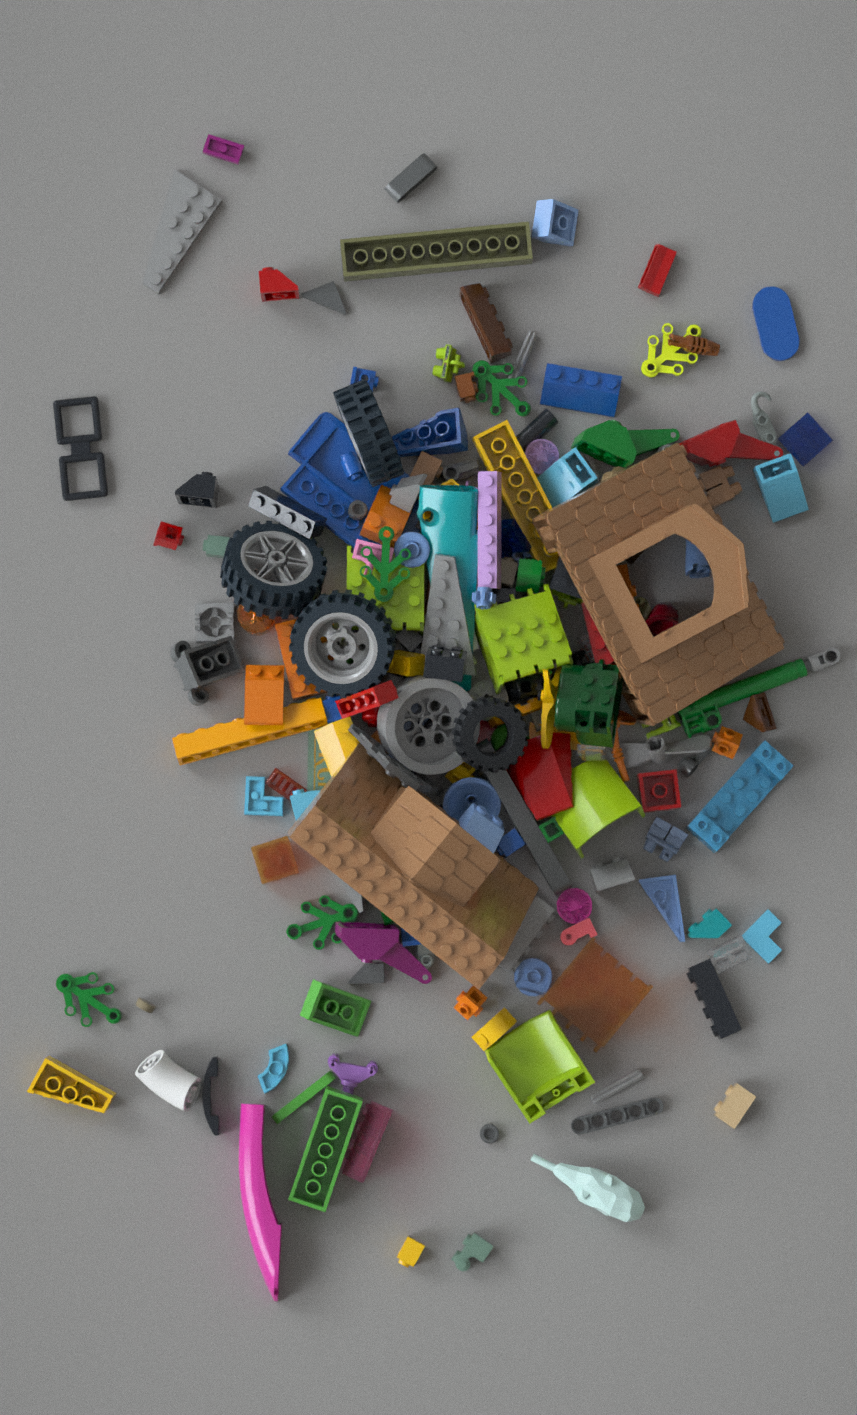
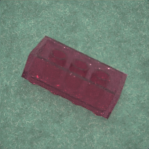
[340,1101,393,1183]

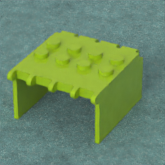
[347,546,424,636]
[474,584,573,695]

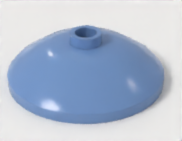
[443,777,501,821]

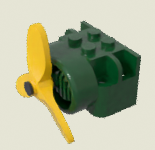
[538,659,624,749]

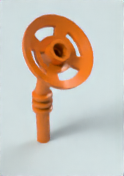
[611,710,636,783]

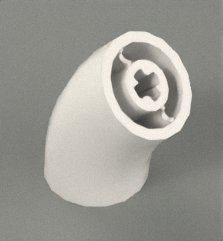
[135,1050,202,1112]

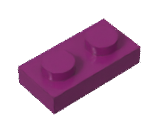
[202,134,244,165]

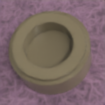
[136,997,156,1013]

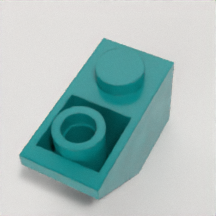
[687,908,732,939]

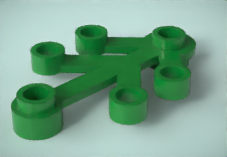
[472,360,531,416]
[359,526,411,602]
[286,895,359,950]
[56,972,122,1027]

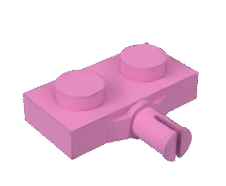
[352,539,394,575]

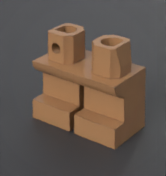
[698,465,742,509]

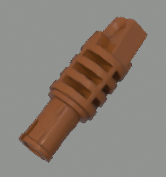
[668,333,720,356]

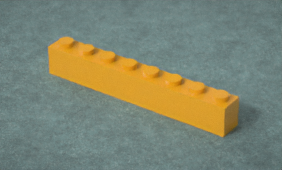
[172,697,328,766]

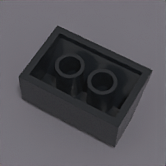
[175,472,219,508]

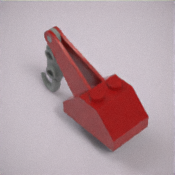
[679,391,783,467]

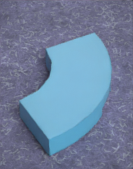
[258,1043,289,1094]

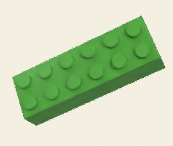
[288,1086,363,1212]

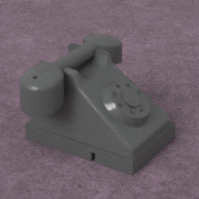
[170,636,246,706]

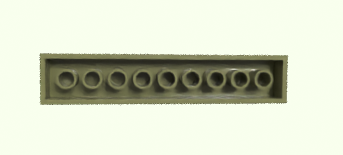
[340,222,533,282]

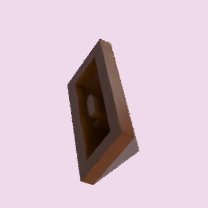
[742,693,777,732]

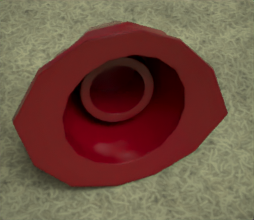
[645,602,679,636]

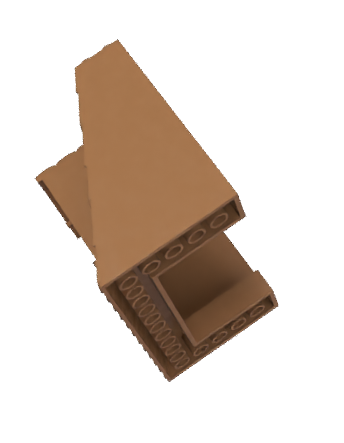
[531,443,785,726]
[287,743,539,990]

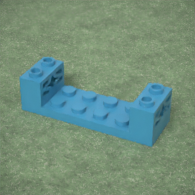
[686,740,793,853]

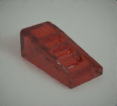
[265,768,307,802]

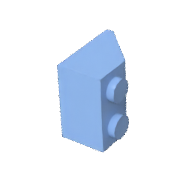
[532,199,579,247]
[459,803,504,854]

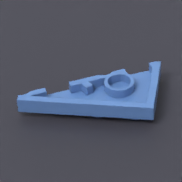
[639,875,685,942]

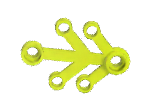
[641,323,702,378]

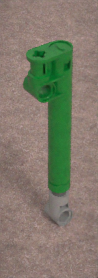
[677,647,841,738]

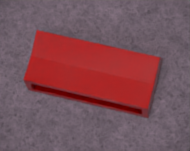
[638,244,677,297]

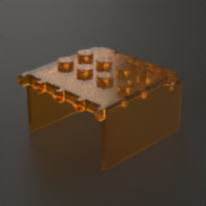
[537,937,653,1053]

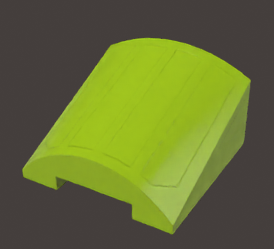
[552,756,646,859]
[485,1010,595,1124]

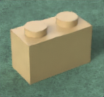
[713,1083,756,1129]

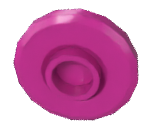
[556,888,592,924]

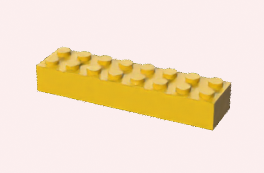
[472,420,559,573]

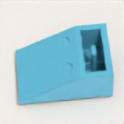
[537,447,598,508]
[753,453,809,523]

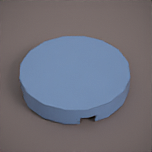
[514,958,552,996]

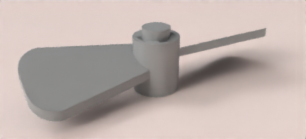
[604,735,711,774]

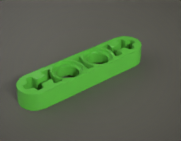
[271,1070,337,1124]

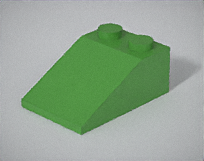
[300,979,371,1037]

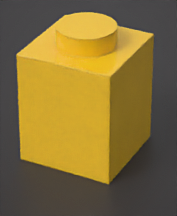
[397,1236,425,1268]

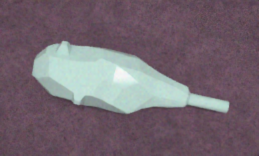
[531,1154,645,1222]

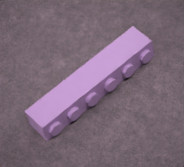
[478,471,501,588]

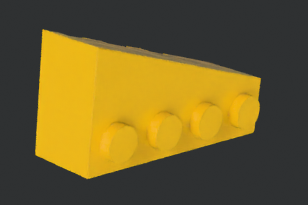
[27,1055,117,1113]

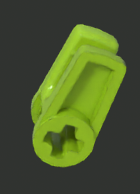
[641,714,681,740]

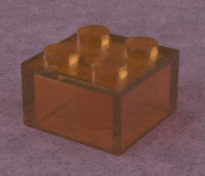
[251,836,300,885]

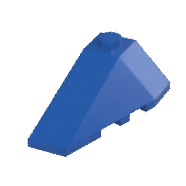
[392,407,468,457]

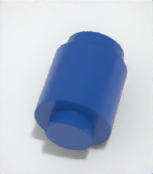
[340,451,365,481]

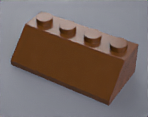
[459,283,513,364]

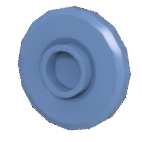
[394,531,430,568]

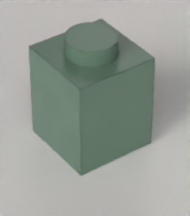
[203,535,230,558]

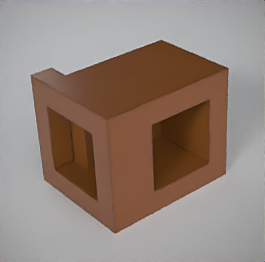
[455,372,478,403]

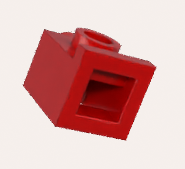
[153,521,184,550]

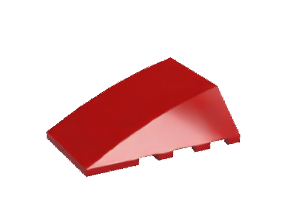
[506,733,573,821]

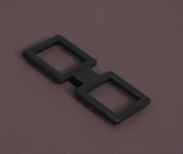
[53,396,108,501]

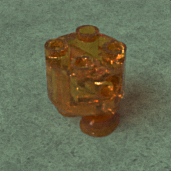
[237,604,276,636]

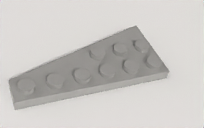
[143,169,222,294]
[421,553,476,676]

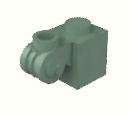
[451,1232,494,1271]

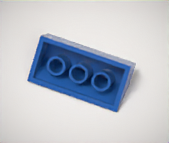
[540,363,622,417]

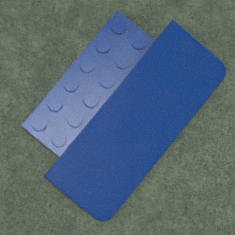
[280,412,421,549]

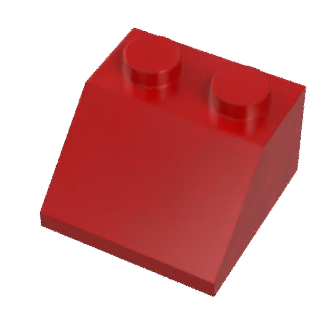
[259,267,300,302]

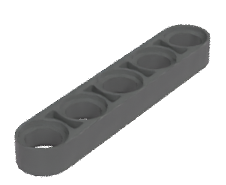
[571,1097,664,1135]

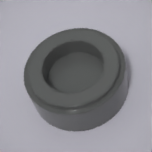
[348,500,368,520]
[480,1124,499,1144]

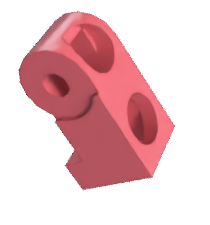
[560,918,598,946]

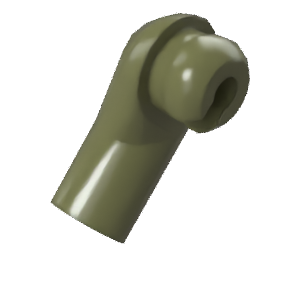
[635,596,652,621]

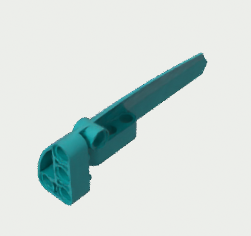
[417,485,478,692]

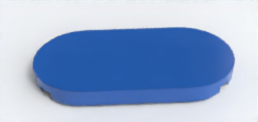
[752,286,799,361]

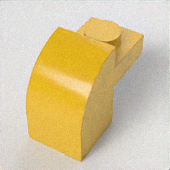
[472,1007,517,1051]

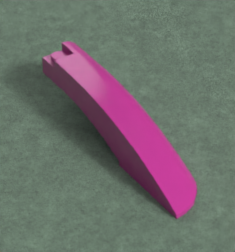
[238,1104,282,1302]

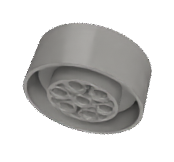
[377,674,480,775]

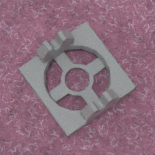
[195,603,235,642]

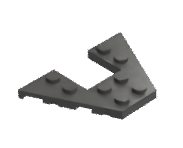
[348,724,444,796]

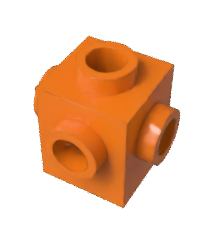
[711,726,743,759]
[453,986,487,1020]

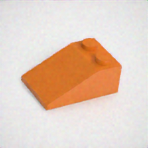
[359,485,412,548]
[244,665,285,725]

